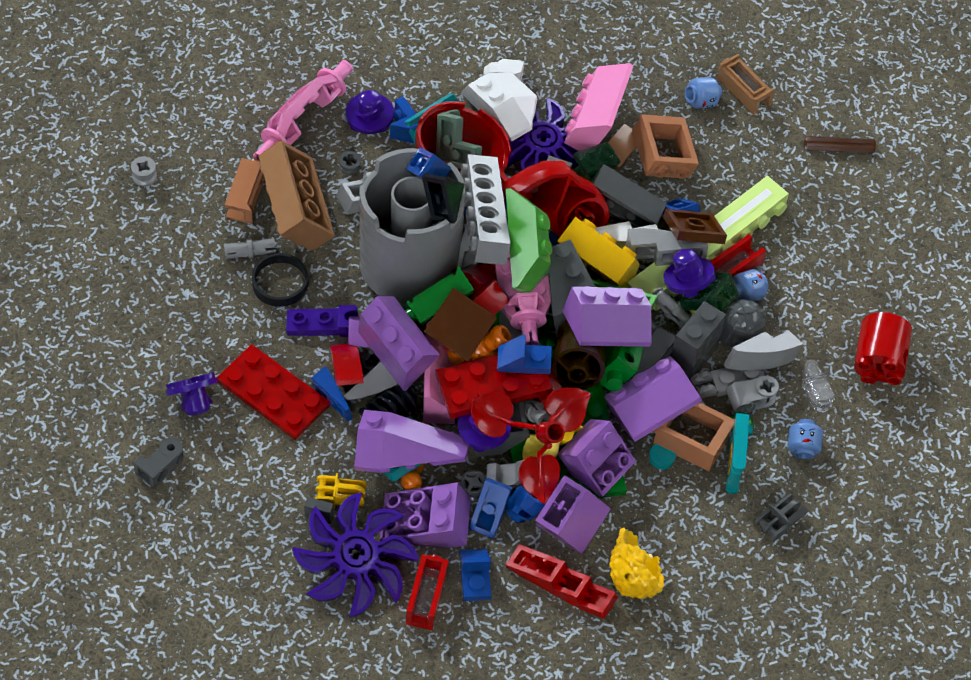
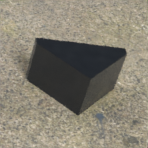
[422,173,464,223]

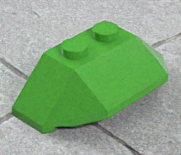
[506,188,552,293]

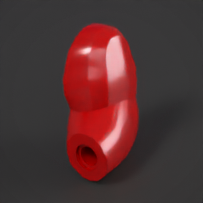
[501,161,610,237]

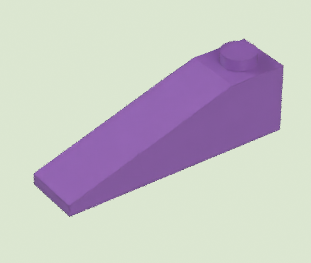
[354,410,470,473]

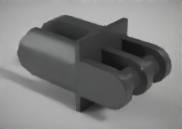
[754,493,808,542]

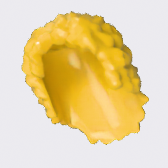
[609,528,665,599]

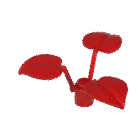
[471,388,591,503]

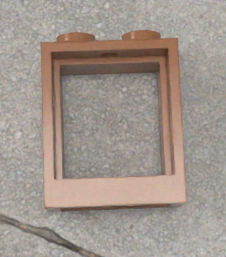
[632,114,699,179]
[652,403,734,472]

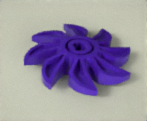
[506,98,598,172]
[292,493,419,617]

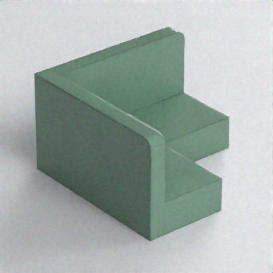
[436,109,482,169]

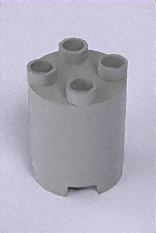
[359,148,465,304]

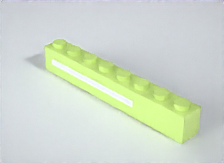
[627,175,789,311]

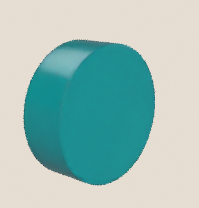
[649,444,676,470]

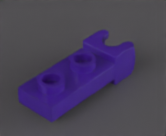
[286,305,359,337]

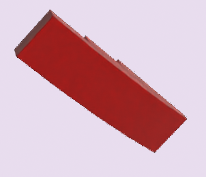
[505,544,618,619]

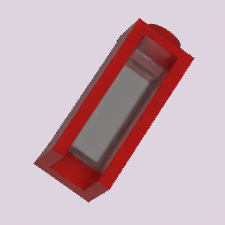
[710,234,766,290]
[406,554,449,630]

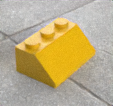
[557,217,640,288]

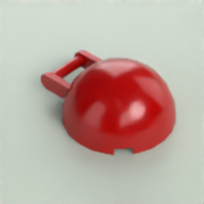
[415,101,511,200]

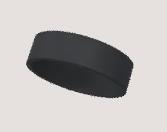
[252,253,308,307]

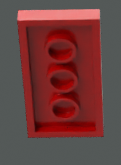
[217,344,330,440]
[435,354,553,419]

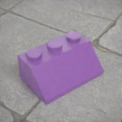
[562,286,652,347]
[358,296,440,391]
[604,356,702,442]

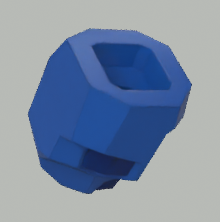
[506,485,546,523]

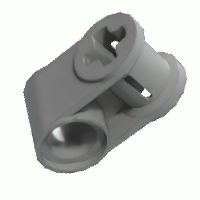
[726,376,779,414]

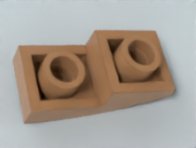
[598,124,637,171]

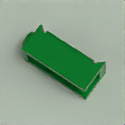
[405,266,474,327]

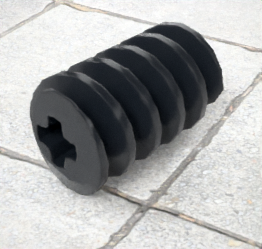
[359,385,417,417]

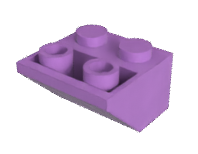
[557,419,636,497]
[535,475,611,554]

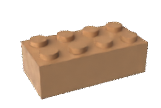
[258,140,335,251]

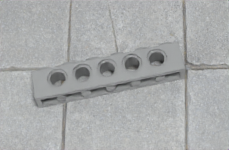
[460,154,510,265]

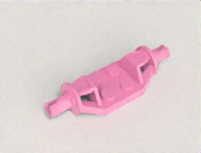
[253,60,353,161]
[495,248,551,346]

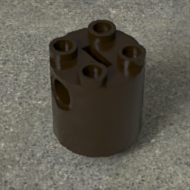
[552,320,607,389]

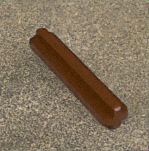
[804,136,876,153]

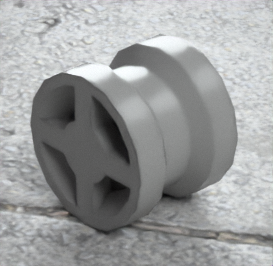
[131,156,157,187]

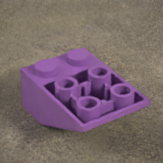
[379,483,471,548]

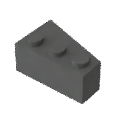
[591,165,667,229]
[549,239,595,333]

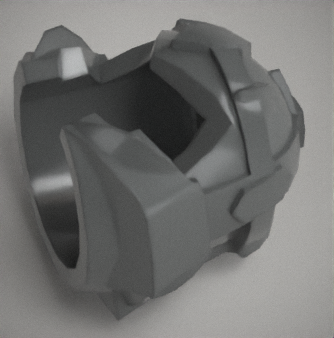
[720,299,767,349]

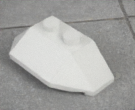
[461,73,537,142]

